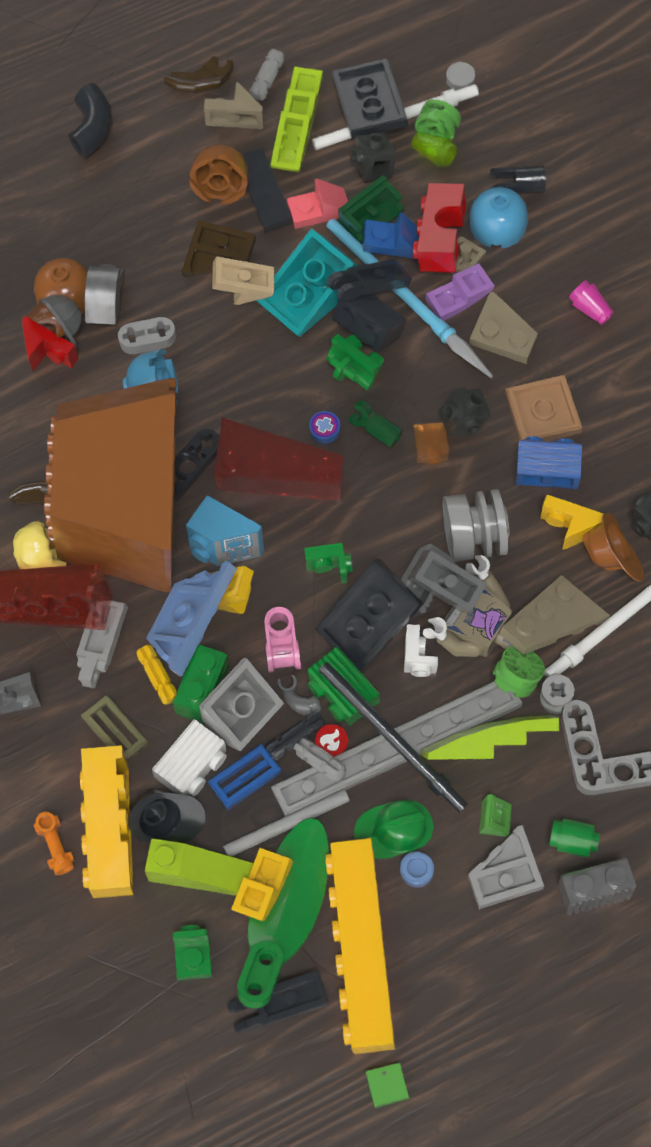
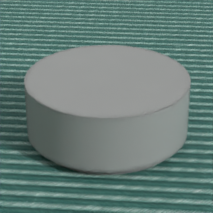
[446,62,475,91]

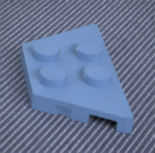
[146,562,237,676]

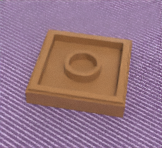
[505,375,582,441]

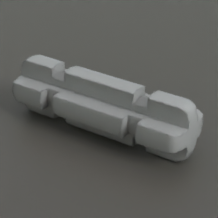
[250,49,284,101]
[294,738,346,781]

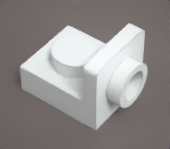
[404,624,438,677]

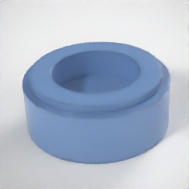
[400,851,434,887]

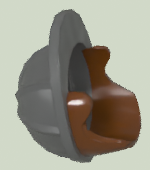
[27,295,81,349]

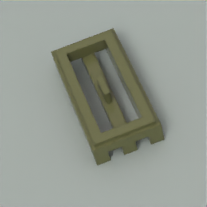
[81,695,149,762]

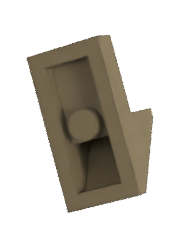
[204,82,264,129]

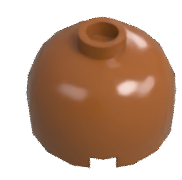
[189,144,249,204]
[34,258,88,315]

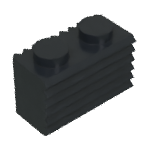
[332,294,407,352]

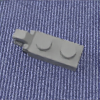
[76,598,128,688]

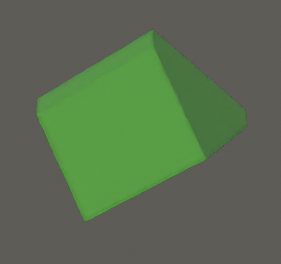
[479,794,512,837]

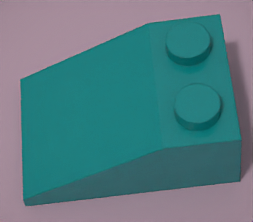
[256,228,360,337]

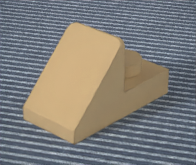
[212,257,274,305]

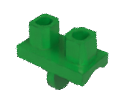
[326,334,384,391]

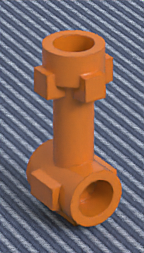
[34,811,74,875]

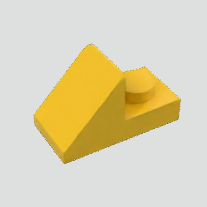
[540,495,603,550]
[210,566,254,614]

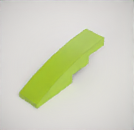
[270,66,323,172]
[421,715,559,760]

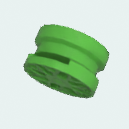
[415,99,461,145]
[493,646,545,698]

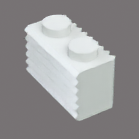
[152,719,227,796]

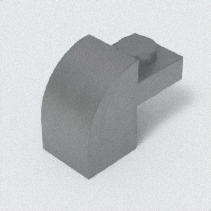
[85,264,125,325]

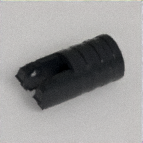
[490,165,546,194]

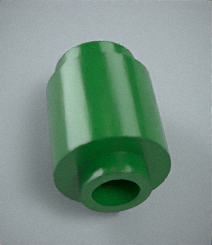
[549,818,600,858]

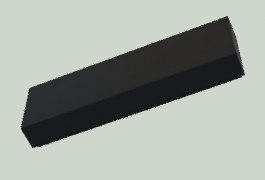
[242,148,293,233]

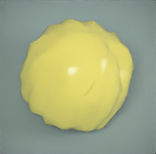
[13,521,66,578]

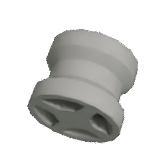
[539,674,574,714]

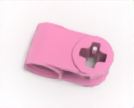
[264,607,301,673]

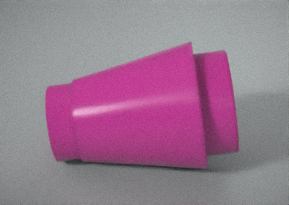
[569,280,614,325]

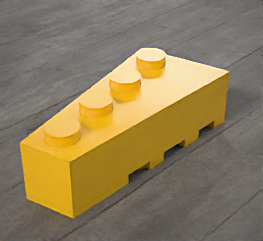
[80,746,134,898]

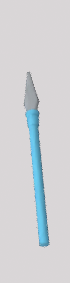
[326,218,493,378]

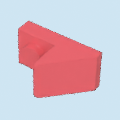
[287,179,348,229]

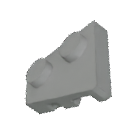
[468,825,544,909]

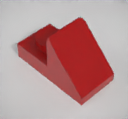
[22,316,79,371]

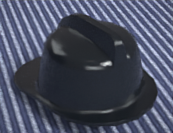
[128,789,205,843]

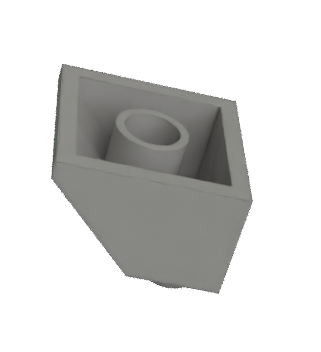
[199,658,284,751]

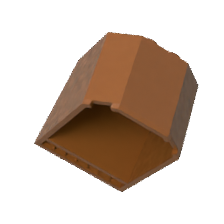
[44,378,176,592]

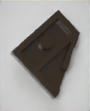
[182,220,256,277]

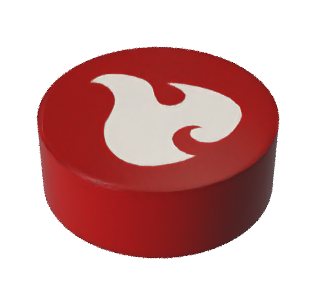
[315,724,348,757]

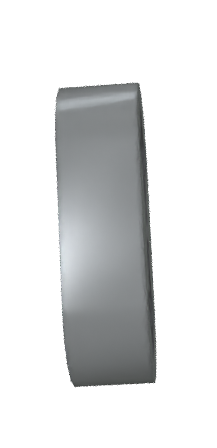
[118,317,176,354]

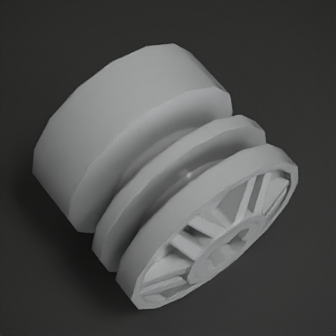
[442,489,509,562]

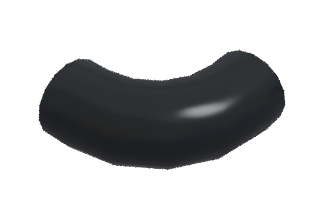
[68,83,112,158]

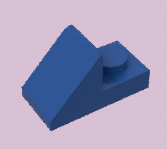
[362,212,420,258]

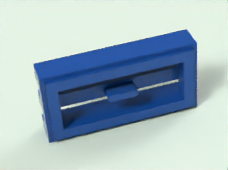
[208,744,281,811]

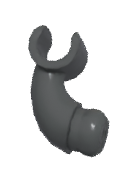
[278,674,321,715]

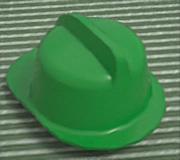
[354,799,434,859]

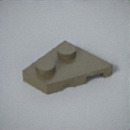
[469,291,538,364]

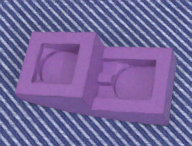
[425,263,494,321]

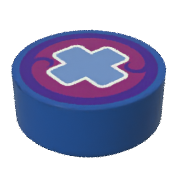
[309,411,340,444]

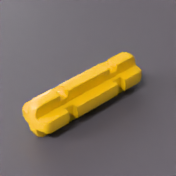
[136,644,177,705]

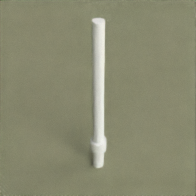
[312,84,479,150]
[544,585,651,678]

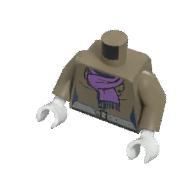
[423,555,513,657]

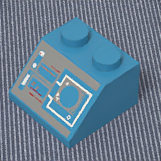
[186,495,264,566]

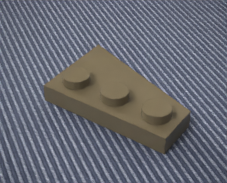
[499,575,610,655]

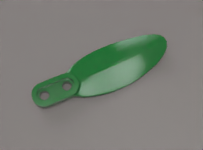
[237,818,329,1008]

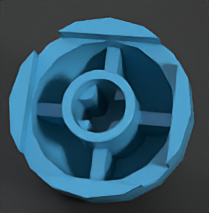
[469,187,528,248]
[123,349,178,404]

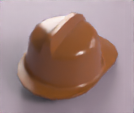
[583,512,645,582]

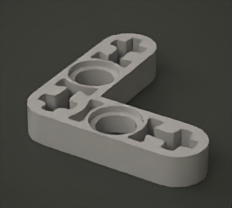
[561,700,651,795]

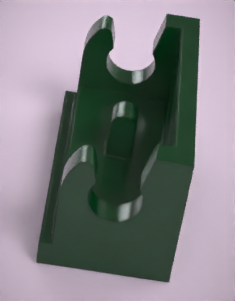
[338,175,405,244]

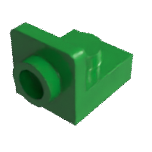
[304,543,353,584]
[173,925,212,981]

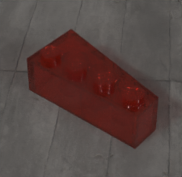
[214,418,344,500]
[0,563,113,630]

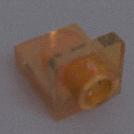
[414,422,449,465]

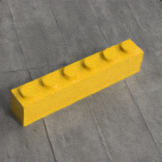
[325,838,395,1054]

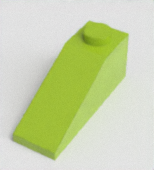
[145,838,254,896]

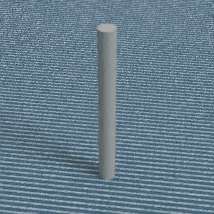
[223,789,350,857]

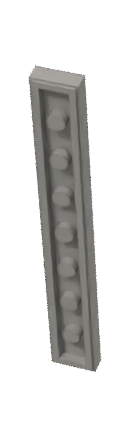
[271,681,522,816]

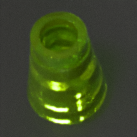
[411,132,457,167]

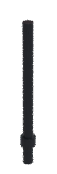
[318,662,468,813]

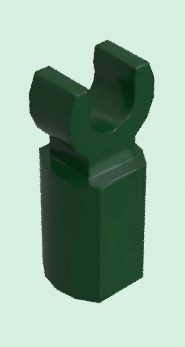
[348,400,404,448]

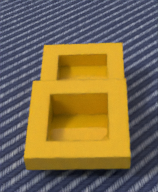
[231,848,293,922]

